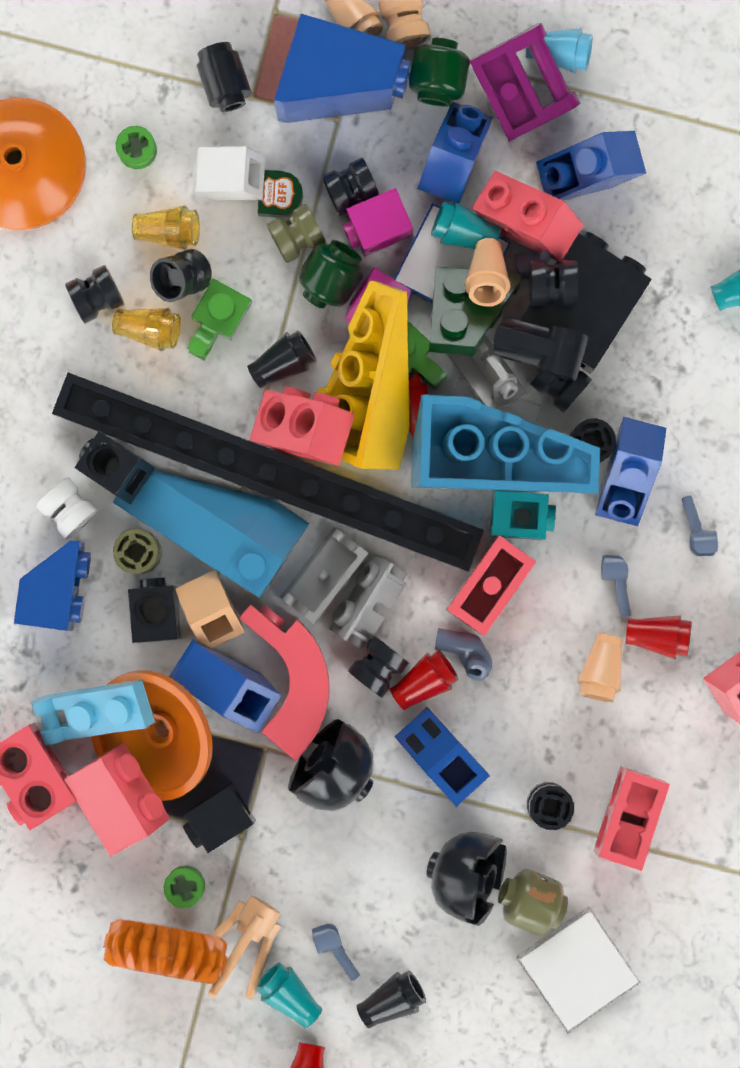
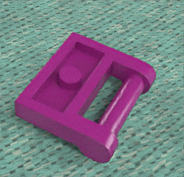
[469,23,581,142]

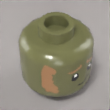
[498,869,568,935]

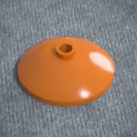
[0,98,86,230]
[91,670,212,801]

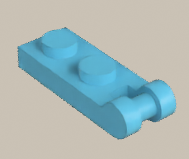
[31,679,155,745]

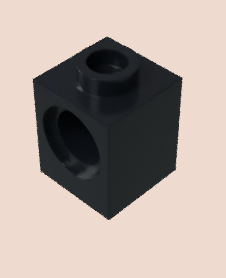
[74,431,155,504]
[128,577,181,643]
[183,783,256,853]

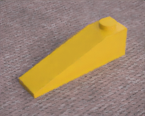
[317,280,410,470]

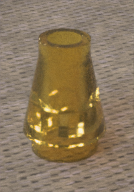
[132,205,200,250]
[112,308,181,352]

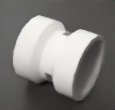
[36,477,99,540]

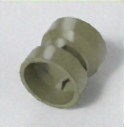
[266,204,326,263]
[113,529,162,574]

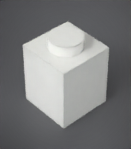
[193,146,265,201]

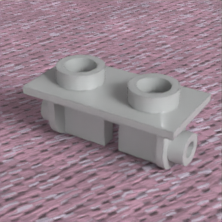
[447,335,528,410]
[329,554,408,649]

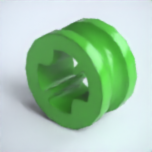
[115,126,157,170]
[163,865,205,908]

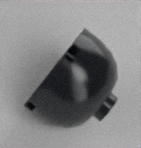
[288,719,374,811]
[426,832,507,926]

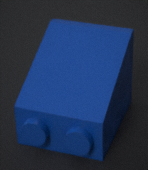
[274,13,411,123]

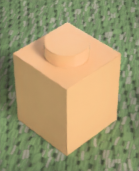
[175,570,245,649]

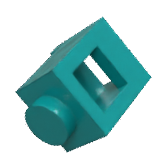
[489,490,556,540]

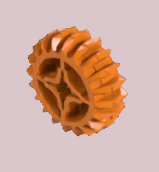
[103,919,227,984]

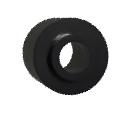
[196,42,252,112]

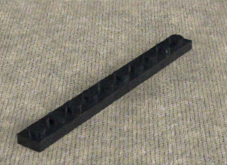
[52,372,484,572]

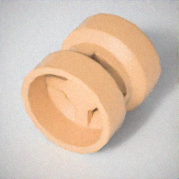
[378,0,431,48]

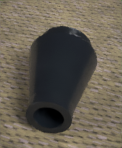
[247,330,316,388]
[356,971,426,1029]

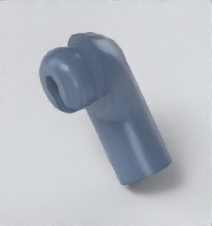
[434,628,492,681]

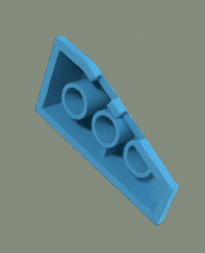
[411,395,600,493]
[113,470,309,598]

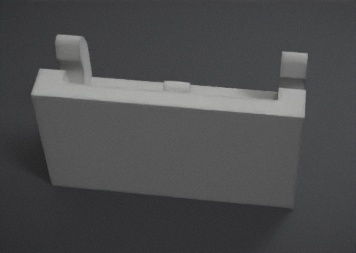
[280,527,369,624]

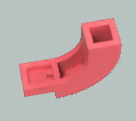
[239,604,330,761]

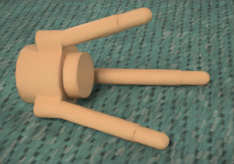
[208,895,282,999]

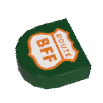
[257,170,303,218]

